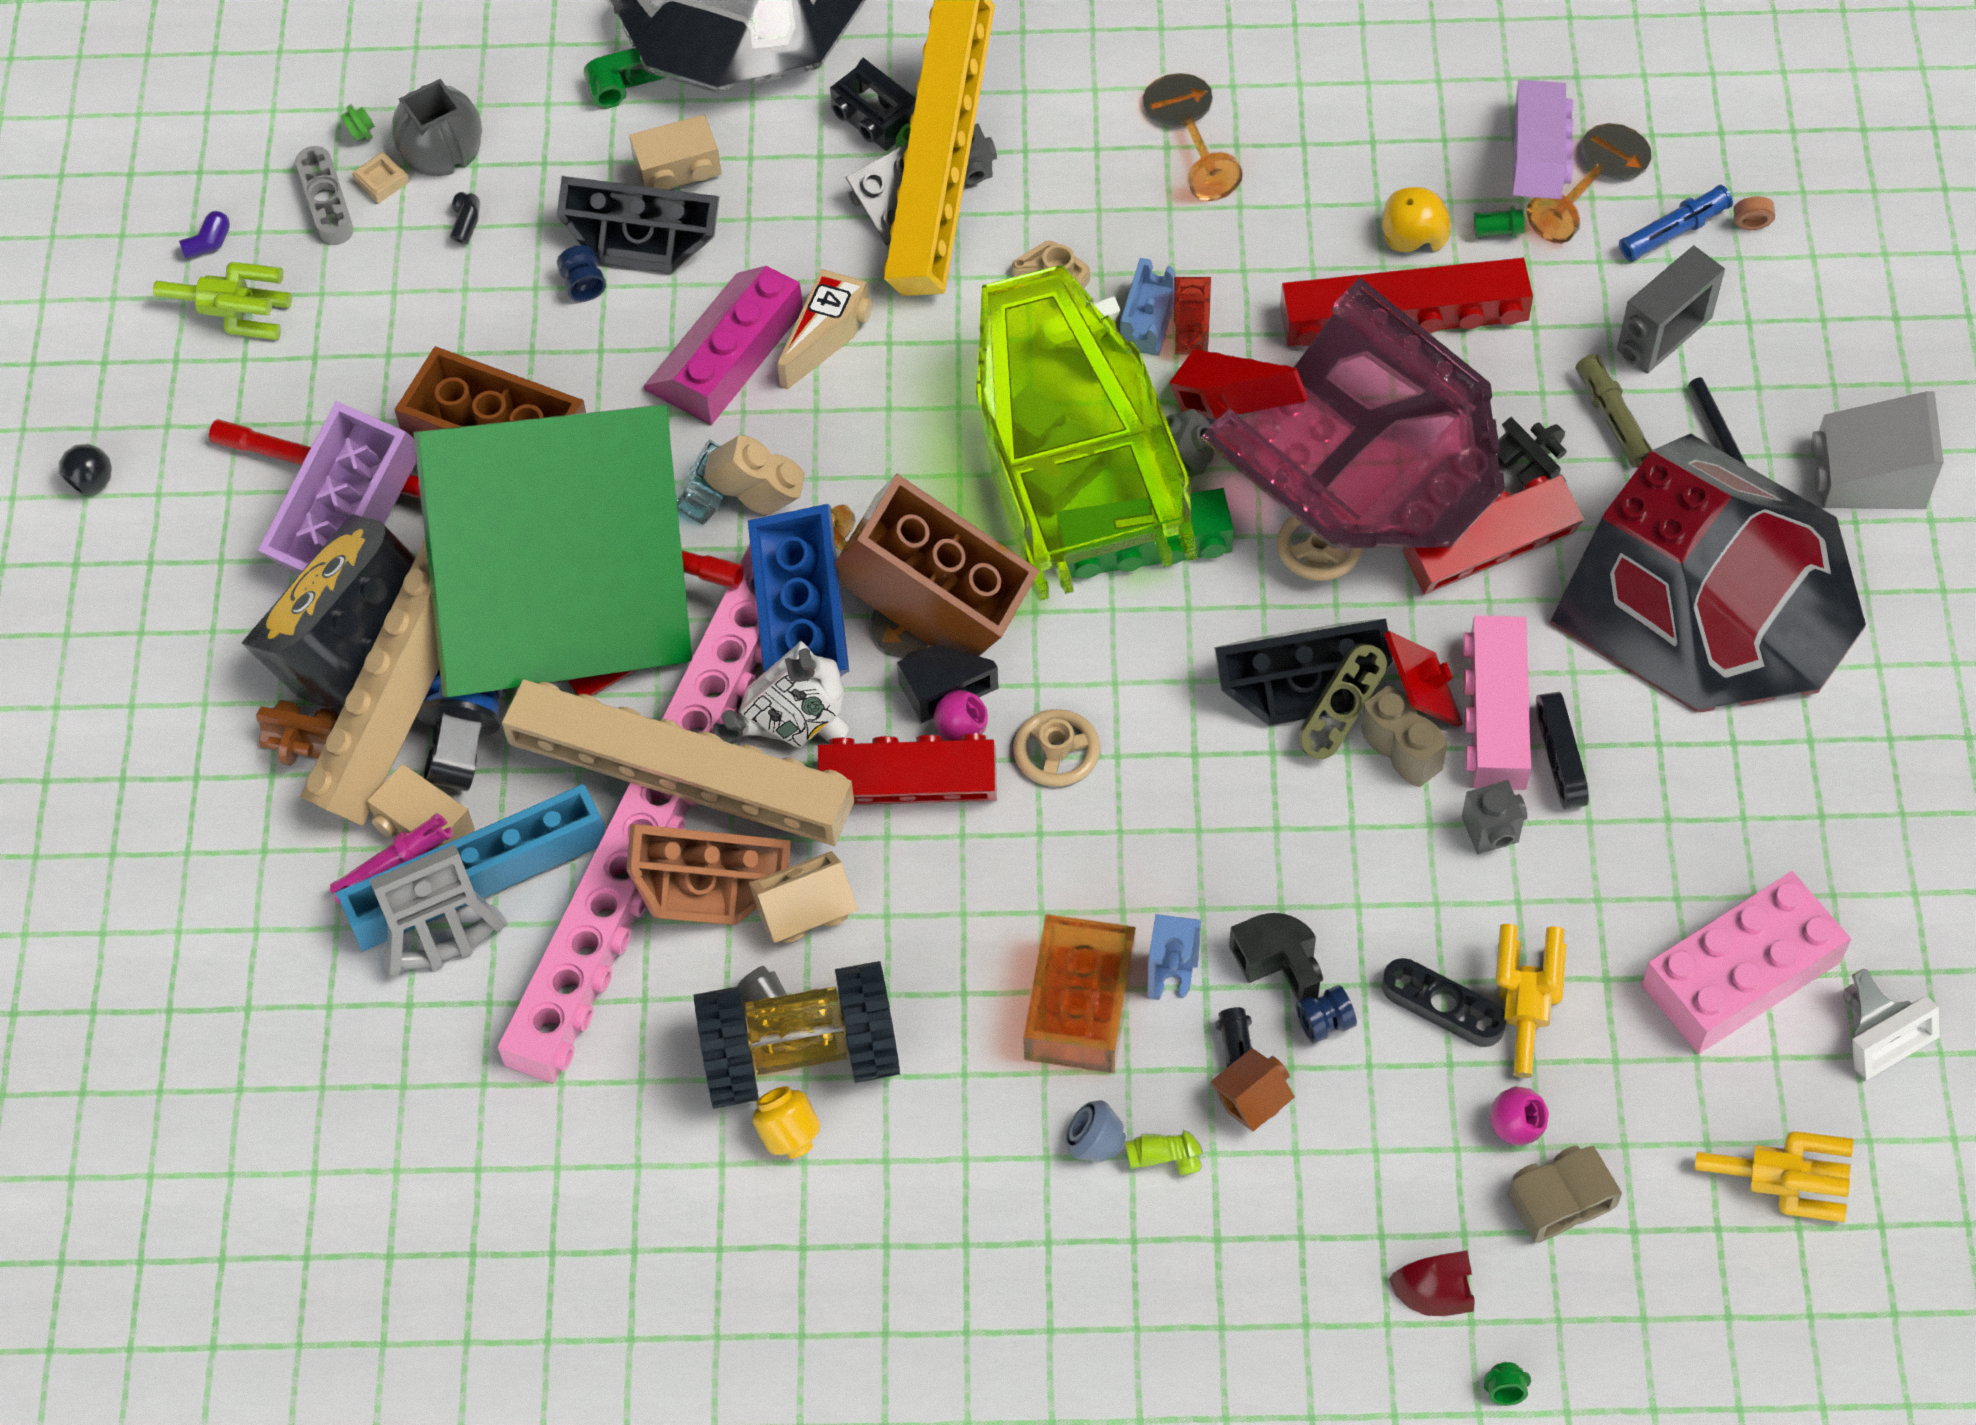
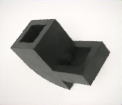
[1229,913,1323,1001]

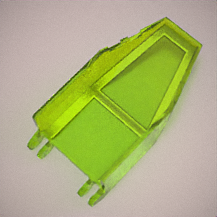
[976,265,1197,601]

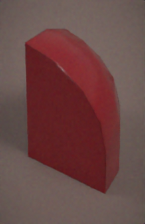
[1389,1250,1475,1316]

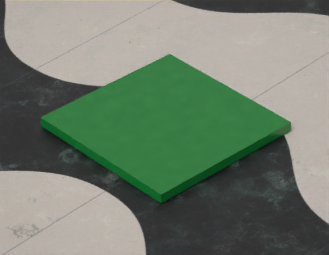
[413,404,692,697]

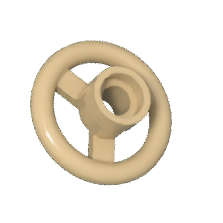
[1277,508,1362,581]
[1013,709,1100,787]

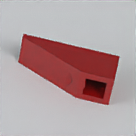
[1169,349,1308,419]

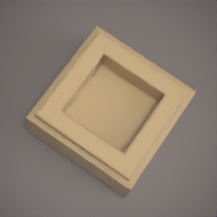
[352,152,409,204]

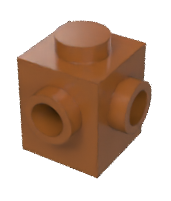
[1210,1048,1295,1132]

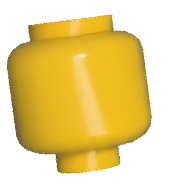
[752,1086,821,1159]

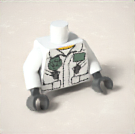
[713,641,850,747]

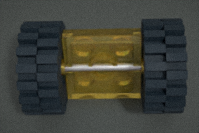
[693,961,900,1109]

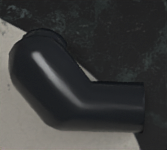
[449,192,480,245]

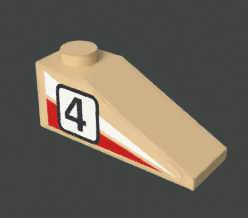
[777,269,873,389]

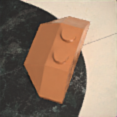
[626,824,791,925]

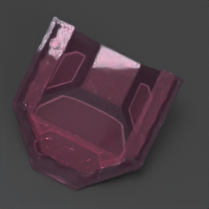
[1201,278,1505,548]

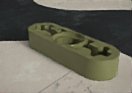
[1298,644,1387,759]

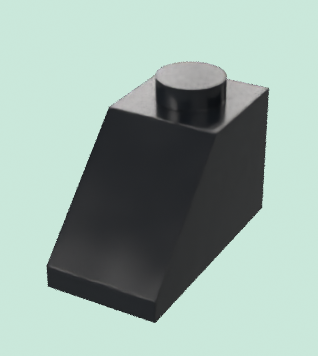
[897,645,999,723]

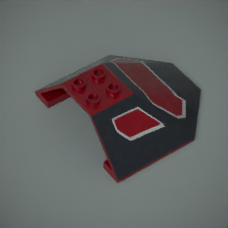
[1550,433,1866,712]

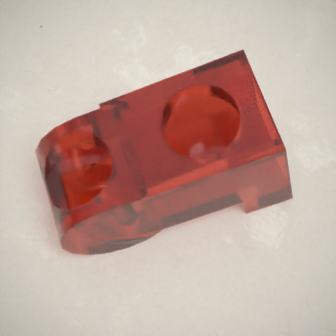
[1174,277,1211,355]

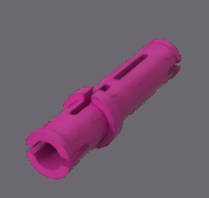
[330,813,453,905]

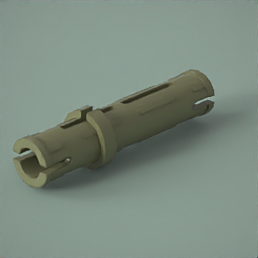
[1575,354,1653,468]

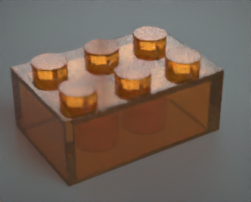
[1023,914,1136,1073]

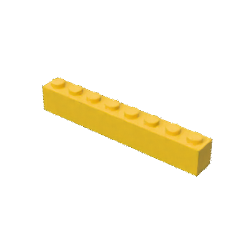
[884,0,995,296]

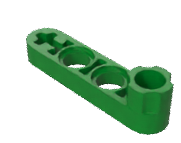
[583,48,676,109]

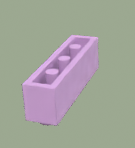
[1512,79,1574,199]

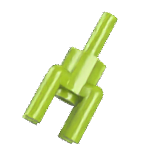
[153,262,292,340]

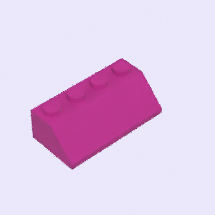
[644,266,803,425]

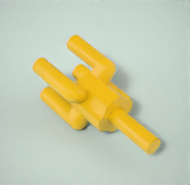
[1496,924,1567,1078]
[1695,1131,1854,1223]

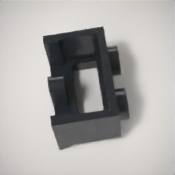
[830,57,916,151]

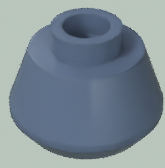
[1066,1100,1126,1161]

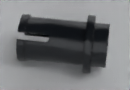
[1216,1007,1252,1068]

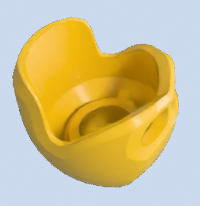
[1382,187,1451,253]

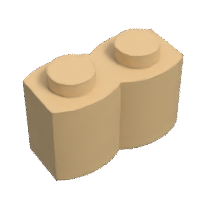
[703,435,805,515]

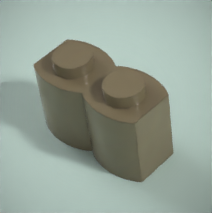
[1361,685,1447,787]
[1508,1146,1622,1243]

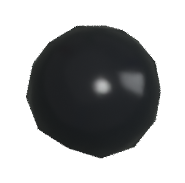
[59,444,112,496]

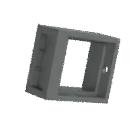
[1617,245,1725,374]

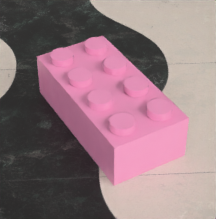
[1641,871,1851,1055]

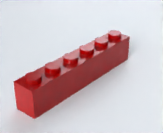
[1280,257,1533,346]

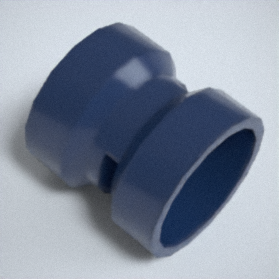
[556,245,606,302]
[1296,985,1357,1044]

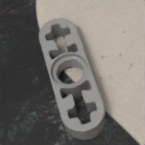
[295,146,354,245]

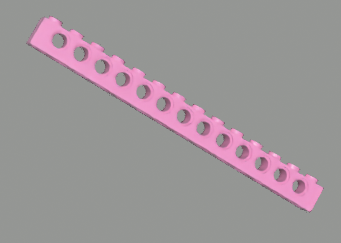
[498,544,763,1084]

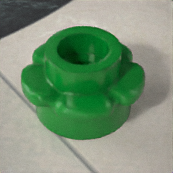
[1484,1362,1531,1406]

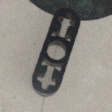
[1536,691,1589,809]
[1382,958,1506,1047]

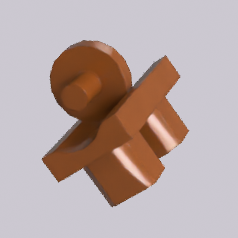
[256,700,338,766]

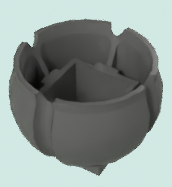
[391,79,482,176]

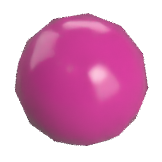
[934,690,988,741]
[1489,1086,1549,1146]

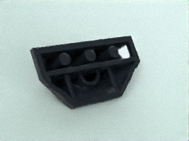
[557,176,720,273]
[1214,618,1393,725]

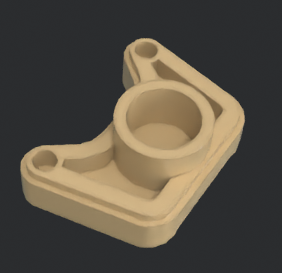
[1012,241,1090,308]

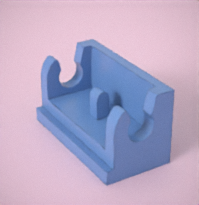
[1120,258,1179,356]
[1147,914,1201,1000]

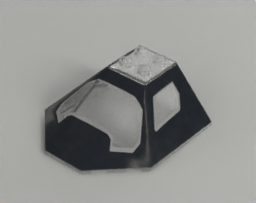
[609,0,866,93]

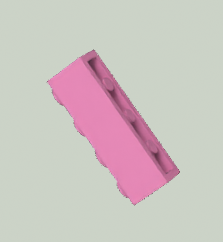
[1462,615,1531,790]

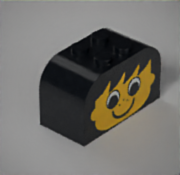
[242,514,416,708]

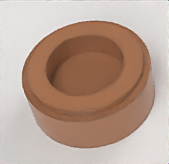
[1733,196,1775,230]

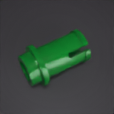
[1474,206,1525,238]

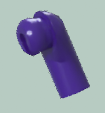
[179,211,230,259]

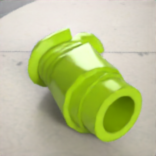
[1125,1129,1204,1175]

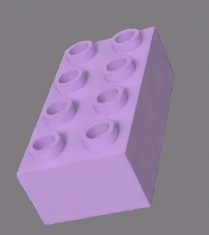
[258,401,417,574]

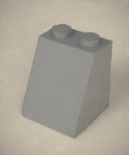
[1811,391,1944,509]

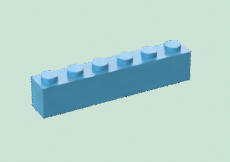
[336,784,605,952]

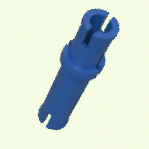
[1619,184,1733,262]

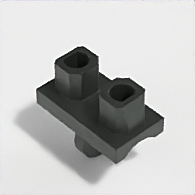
[1496,416,1567,486]

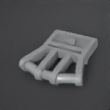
[369,844,508,976]

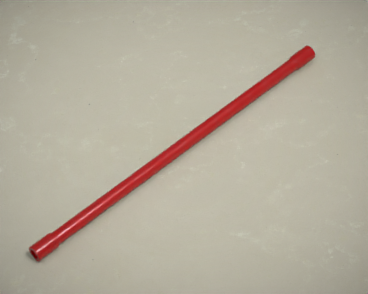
[209,419,744,589]

